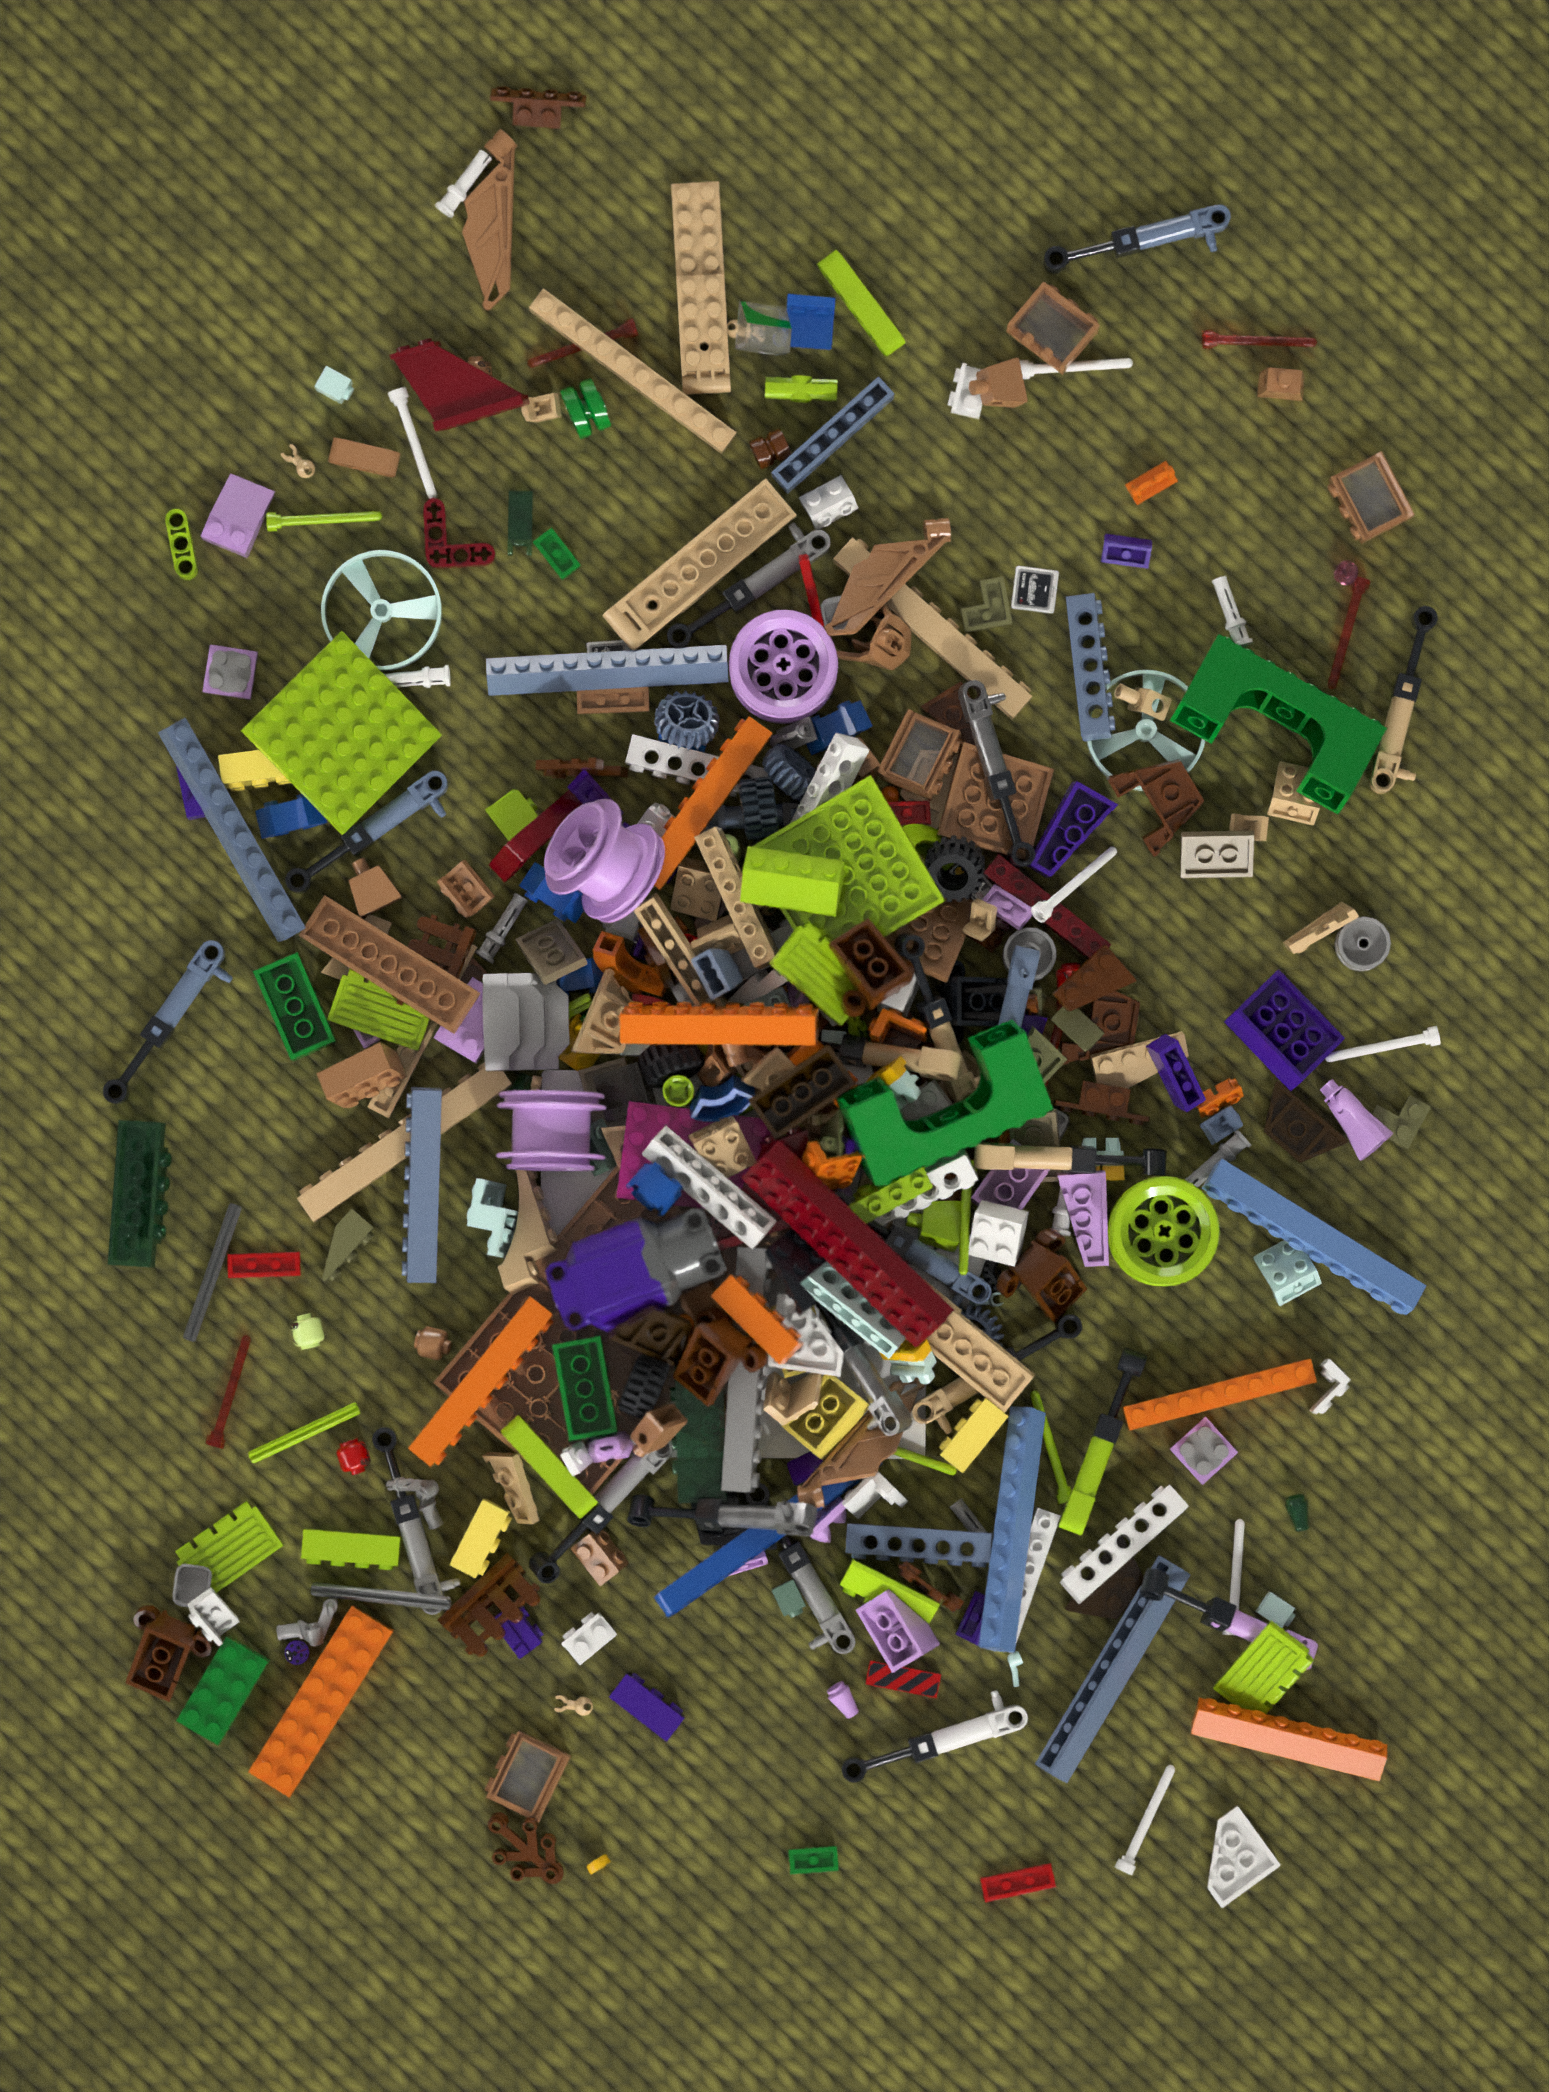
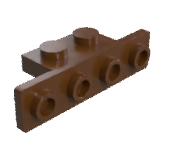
[490,86,587,129]
[1054,1080,1150,1125]

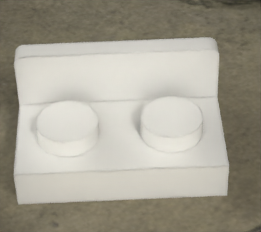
[948,363,982,419]
[561,1612,617,1665]

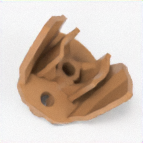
[837,605,911,670]

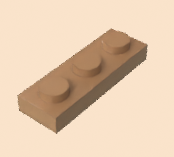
[577,687,650,714]

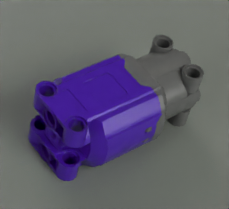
[546,1207,728,1332]

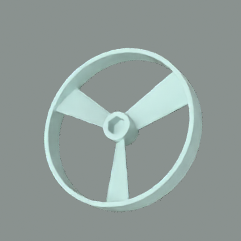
[321,550,442,671]
[1086,670,1205,791]

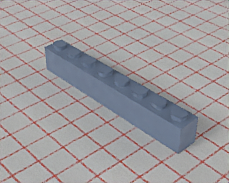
[401,1087,442,1283]

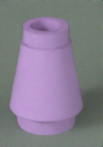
[827,1681,859,1719]

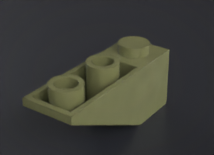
[322,1208,375,1282]

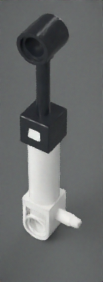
[841,1690,1028,1783]

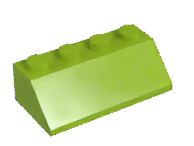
[740,846,845,917]
[840,1558,940,1625]

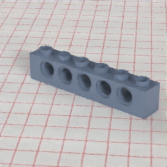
[771,376,895,494]
[1066,593,1116,742]
[845,1523,994,1567]

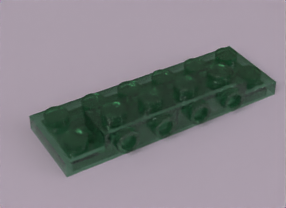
[107,1120,172,1268]
[670,1367,727,1503]

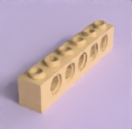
[694,827,779,969]

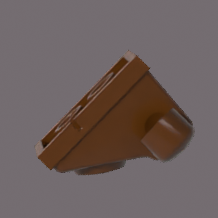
[829,918,914,1017]
[996,1228,1087,1324]
[673,1307,767,1407]
[125,1605,215,1702]

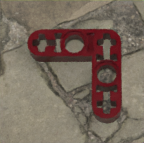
[423,498,496,569]

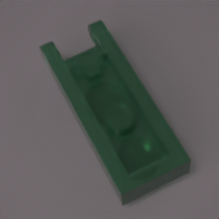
[508,491,533,556]

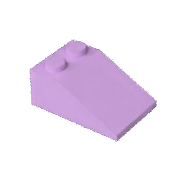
[201,473,275,558]
[434,977,484,1064]
[971,1139,1050,1210]
[856,1590,940,1673]

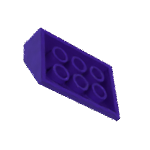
[1224,969,1345,1091]

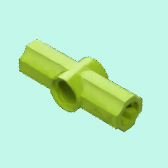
[765,375,838,403]

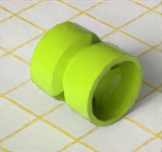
[662,1075,694,1108]

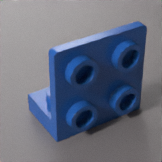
[784,294,835,350]

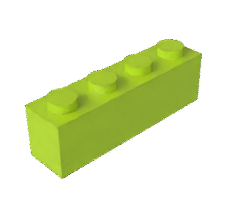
[301,1529,402,1570]

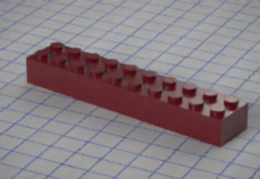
[742,1140,954,1347]

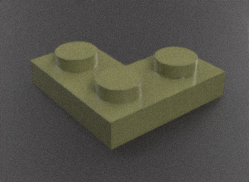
[961,576,1012,633]
[1372,1095,1431,1149]

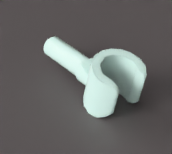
[969,1292,1003,1307]
[1007,1651,1023,1687]

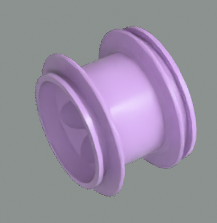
[729,610,838,724]
[544,799,665,923]
[496,1090,606,1172]

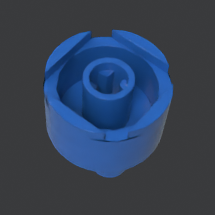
[626,1162,683,1217]

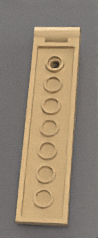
[671,181,731,395]
[602,479,797,650]
[917,1273,1035,1413]

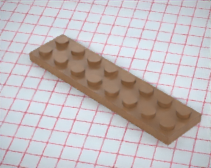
[299,895,481,1034]

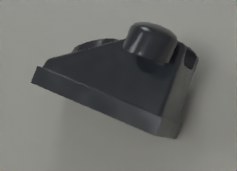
[936,960,1008,1044]

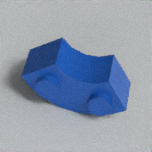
[806,700,873,755]
[255,794,327,839]
[519,862,584,923]
[557,958,603,996]
[690,1075,755,1122]

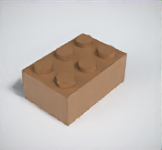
[317,1043,407,1108]

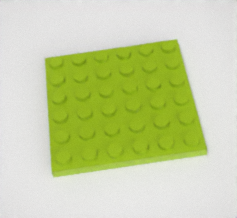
[241,631,442,835]
[746,775,946,941]

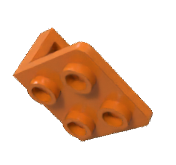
[868,1008,927,1043]
[801,1141,862,1190]

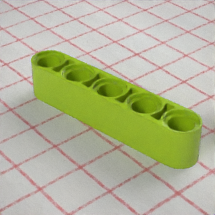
[817,250,906,357]
[500,1415,598,1519]

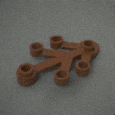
[898,1561,964,1612]
[488,1812,564,1884]

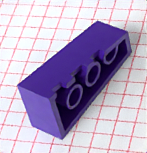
[1027,781,1118,878]

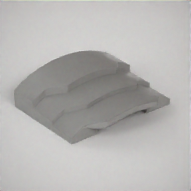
[483,973,570,1072]

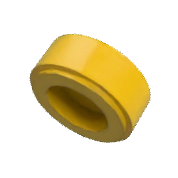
[586,1854,611,1875]

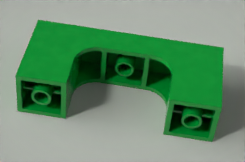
[1170,634,1387,815]
[836,1019,1053,1186]

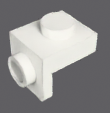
[561,1440,593,1476]

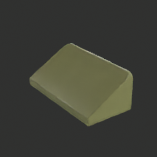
[1051,1007,1105,1052]

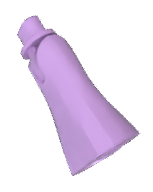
[1320,1079,1394,1161]
[585,1431,633,1463]

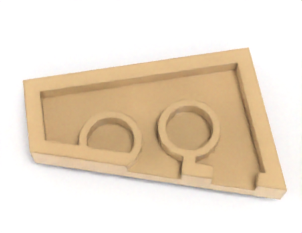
[1283,902,1359,954]

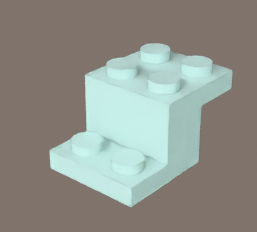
[467,1178,518,1258]

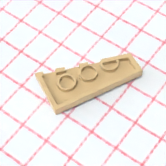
[1090,1032,1189,1088]

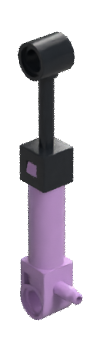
[1139,1568,1318,1670]

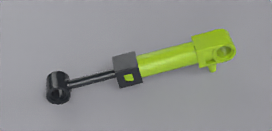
[1058,1347,1148,1536]

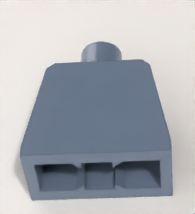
[691,948,743,1001]

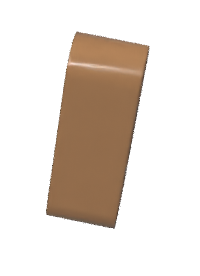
[328,438,401,478]

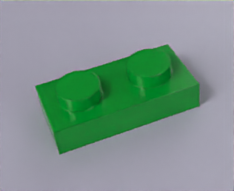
[533,527,581,581]
[789,1846,839,1875]

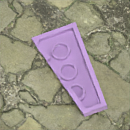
[1057,1170,1109,1267]

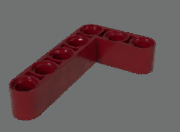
[488,790,583,883]

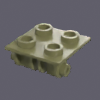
[819,1110,844,1159]

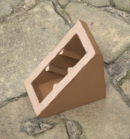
[697,1044,738,1087]

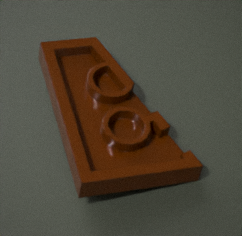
[920,681,976,745]
[1052,945,1137,1012]

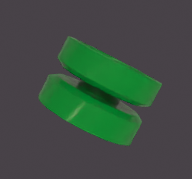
[560,378,611,440]

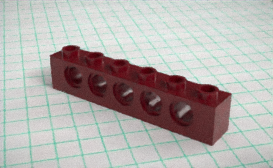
[984,854,1112,959]

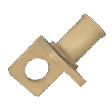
[1114,683,1172,721]

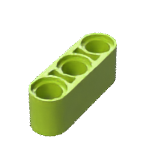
[165,509,198,580]

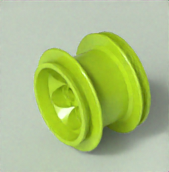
[1108,1176,1220,1286]

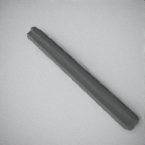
[183,1203,242,1342]
[311,1582,451,1610]

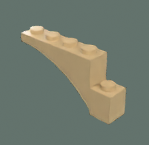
[498,1170,558,1295]

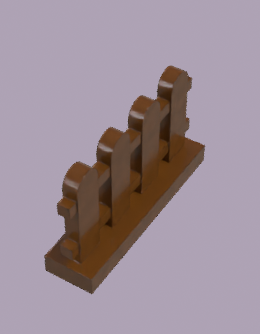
[392,914,477,1013]
[438,1553,541,1657]

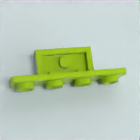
[848,1167,933,1223]

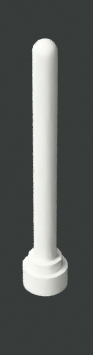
[1019,358,1133,379]
[388,387,437,499]
[1031,847,1117,923]
[1325,1026,1441,1062]
[1223,1519,1245,1635]
[1115,1765,1175,1875]

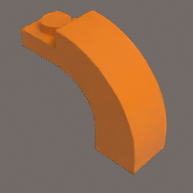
[592,931,671,997]

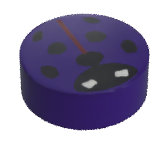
[285,1640,310,1665]

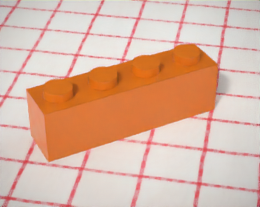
[711,1275,804,1364]

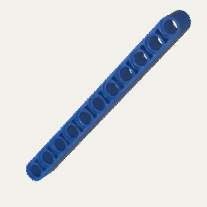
[654,1461,883,1618]

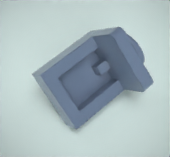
[1200,1106,1243,1145]

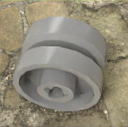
[1334,917,1391,972]
[1002,927,1056,981]

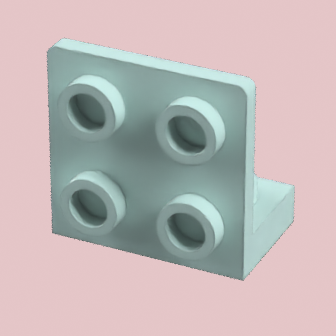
[1253,1240,1322,1306]

